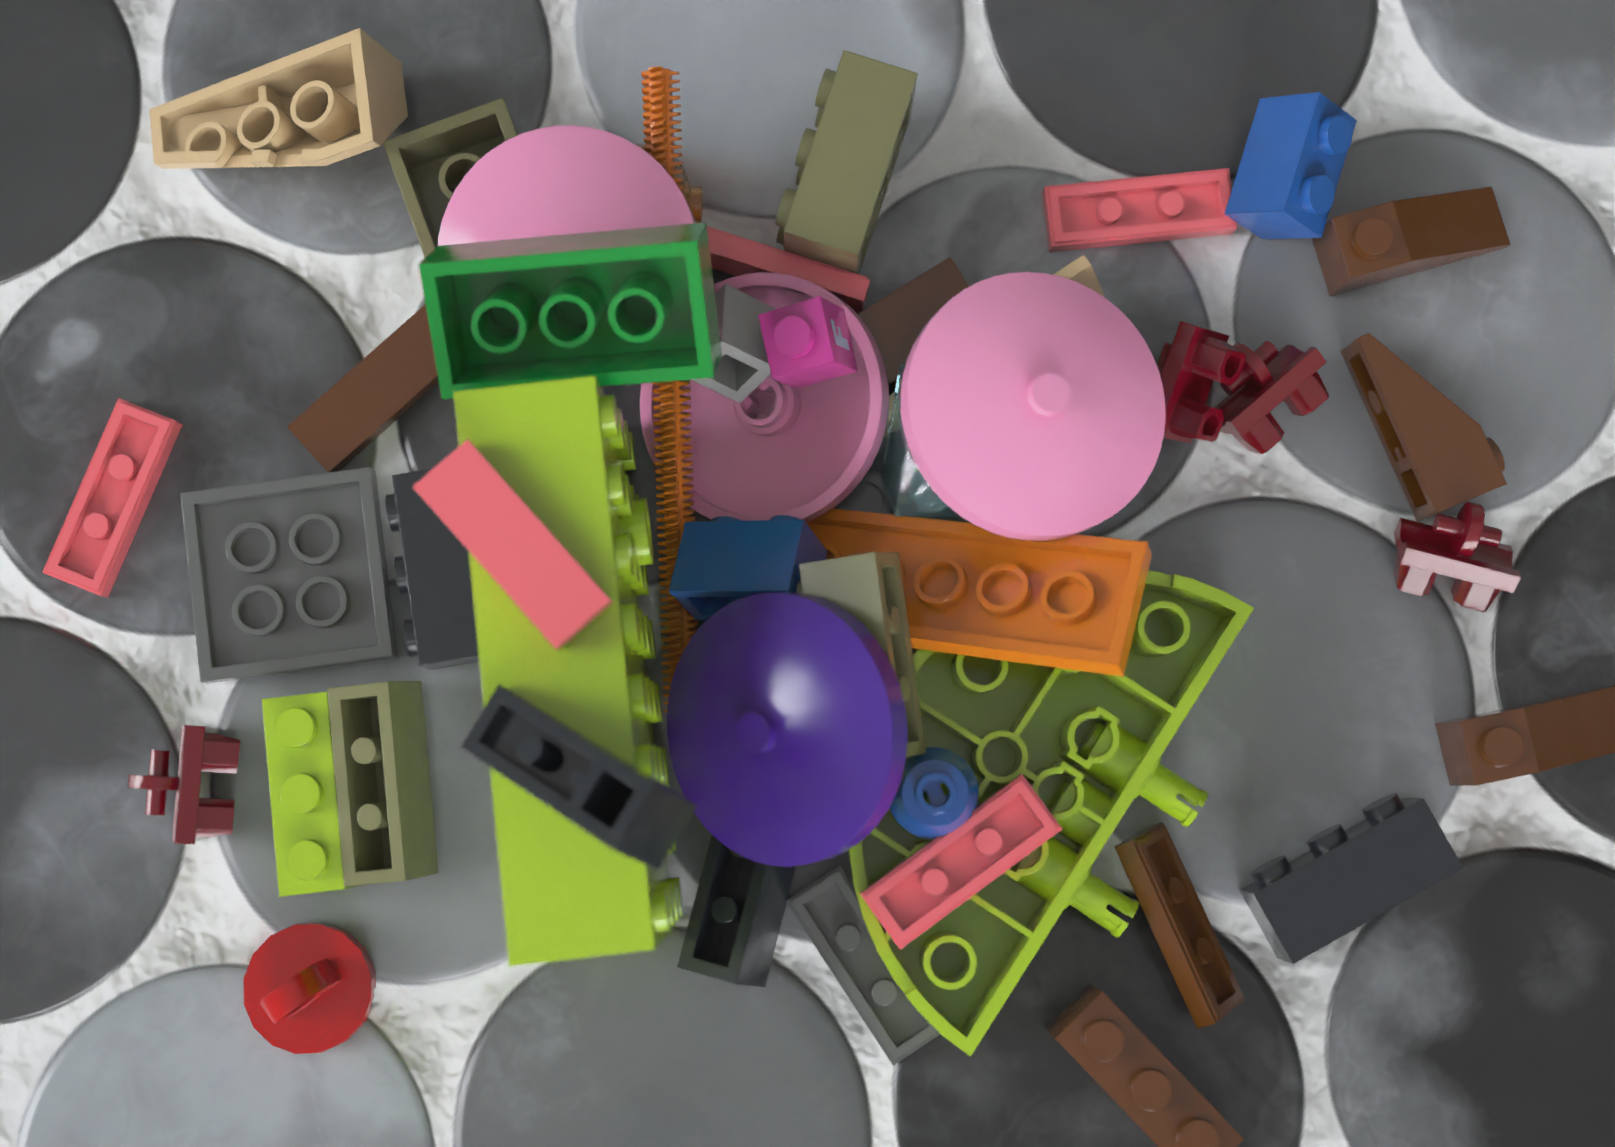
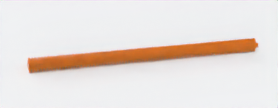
[641,66,699,713]

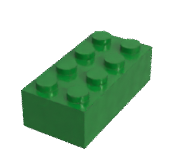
[419,222,722,399]

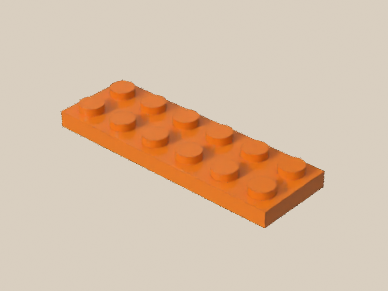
[806,508,1152,677]

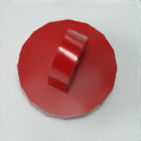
[243,922,376,1054]

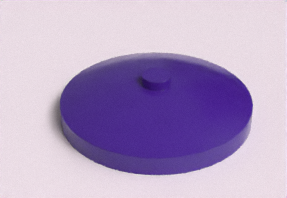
[667,592,908,867]

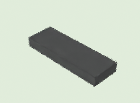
[787,865,940,1066]

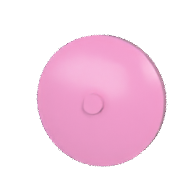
[438,125,695,388]
[640,272,889,522]
[901,272,1166,541]

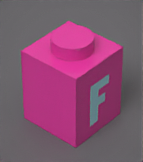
[758,296,858,389]

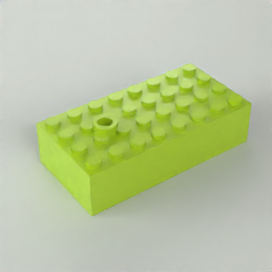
[453,376,684,966]

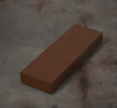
[287,304,439,473]
[1114,822,1244,1029]

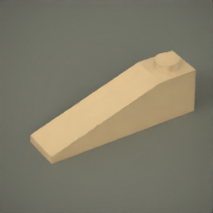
[149,28,408,169]

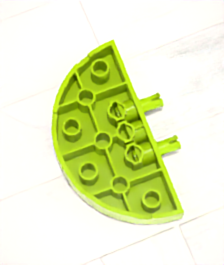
[848,570,1254,1057]

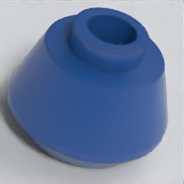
[890,747,979,839]

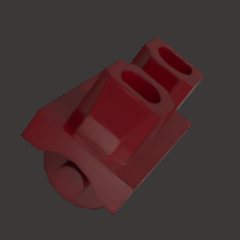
[1157,321,1246,444]
[1216,341,1329,454]
[1393,502,1521,612]
[127,725,240,845]

